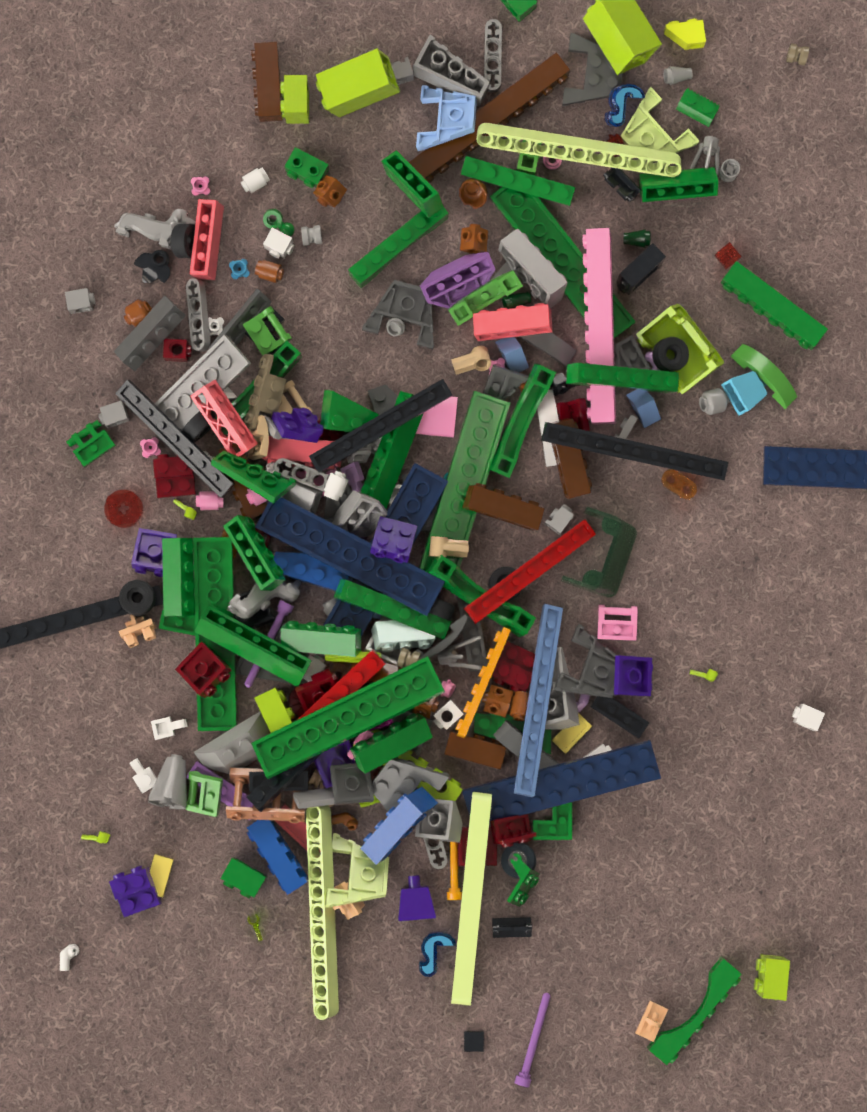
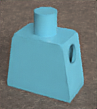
[721,371,767,416]

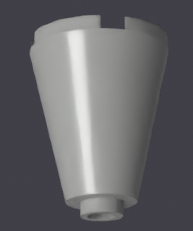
[148,754,187,810]

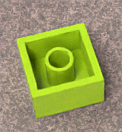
[280,75,309,124]
[254,688,296,733]
[754,954,790,1001]

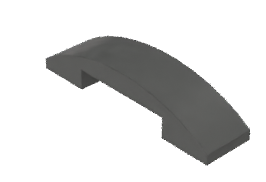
[517,333,577,367]
[416,614,469,660]

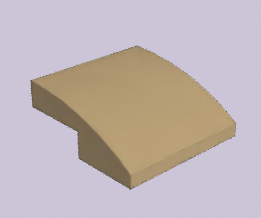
[247,415,269,460]

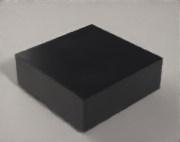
[464,1031,484,1052]

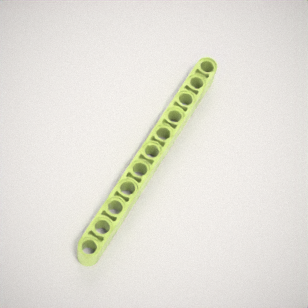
[477,123,681,177]
[451,792,492,1006]
[306,805,339,1020]

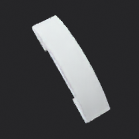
[537,389,559,467]

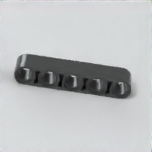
[493,720,559,770]

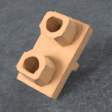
[119,614,157,648]
[332,881,365,920]
[635,1001,668,1042]

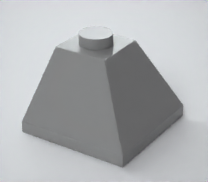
[415,799,463,843]

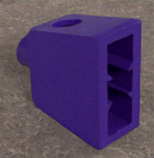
[398,875,436,921]

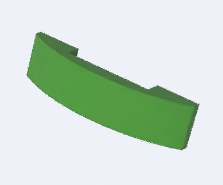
[448,270,523,326]
[731,344,797,409]

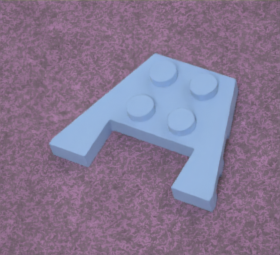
[416,85,477,151]

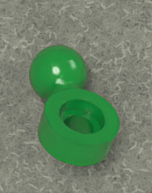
[263,209,295,237]

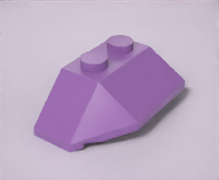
[420,252,496,308]

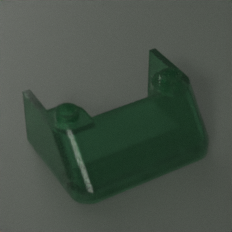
[560,506,637,598]

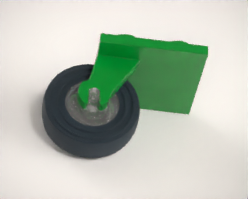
[501,843,540,907]

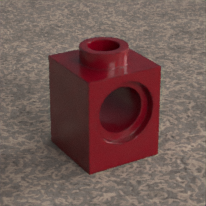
[163,339,192,362]

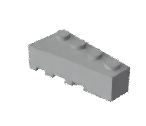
[413,35,490,107]
[498,228,568,308]

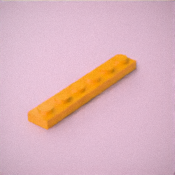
[456,627,511,738]

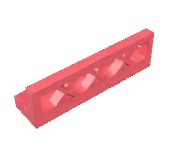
[190,380,258,457]

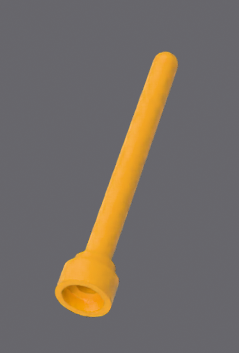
[447,842,462,900]

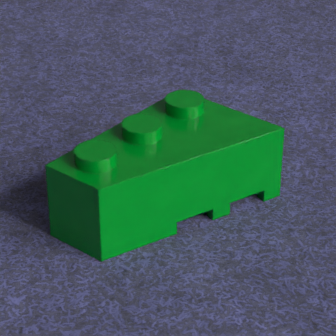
[320,389,379,432]

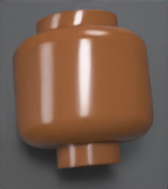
[124,299,152,327]

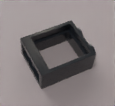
[616,243,666,295]

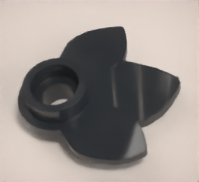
[134,250,170,283]

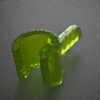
[247,914,263,941]

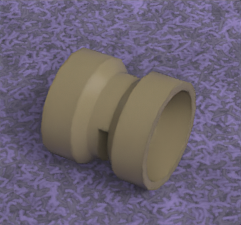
[786,43,809,66]
[397,648,421,668]

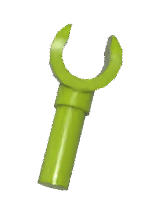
[173,498,197,520]
[690,669,718,682]
[81,831,110,843]

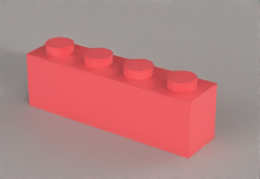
[190,199,224,280]
[473,303,553,341]
[262,436,341,470]

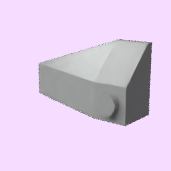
[545,647,579,730]

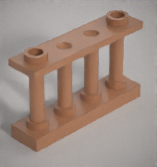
[226,767,305,823]

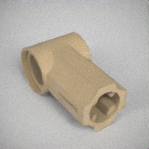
[451,346,491,375]
[429,536,469,558]

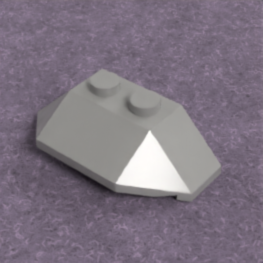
[332,490,388,538]
[194,711,270,774]

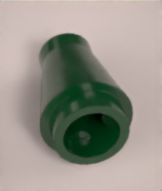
[623,229,651,248]
[502,292,531,309]

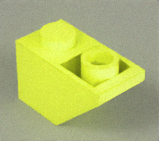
[664,18,706,50]

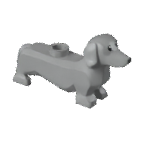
[115,209,196,249]
[227,580,302,619]

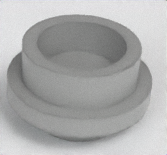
[386,318,405,336]

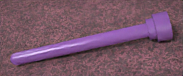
[245,600,294,687]
[514,993,550,1087]

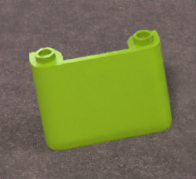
[636,304,724,394]

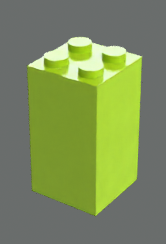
[583,0,662,75]
[316,48,400,117]

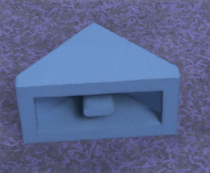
[495,337,529,373]
[626,389,661,428]

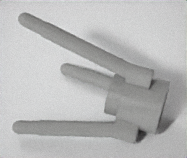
[689,136,720,176]
[438,636,482,670]

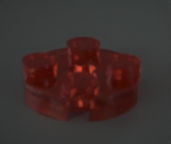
[104,490,143,528]

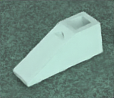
[371,620,436,652]

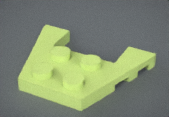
[620,87,699,163]
[326,833,389,908]

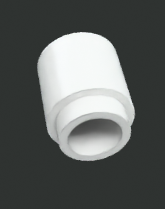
[240,167,270,194]
[324,471,348,501]

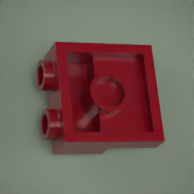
[153,454,196,499]
[175,641,232,698]
[491,641,535,692]
[295,669,338,712]

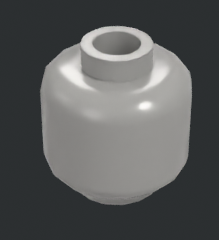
[699,388,729,415]

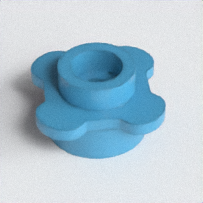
[229,259,250,279]

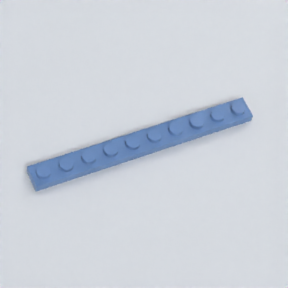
[514,604,563,797]

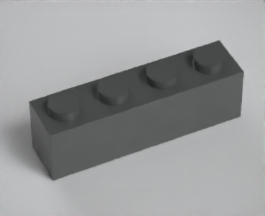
[114,296,186,371]

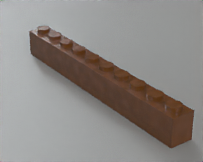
[409,52,570,183]

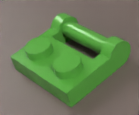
[243,306,292,356]
[185,771,223,817]

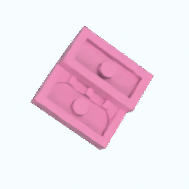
[416,397,458,438]

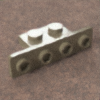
[244,354,286,429]

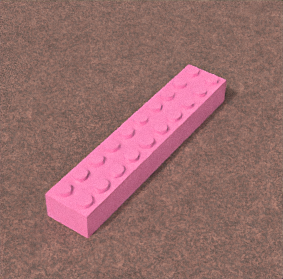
[583,228,616,425]

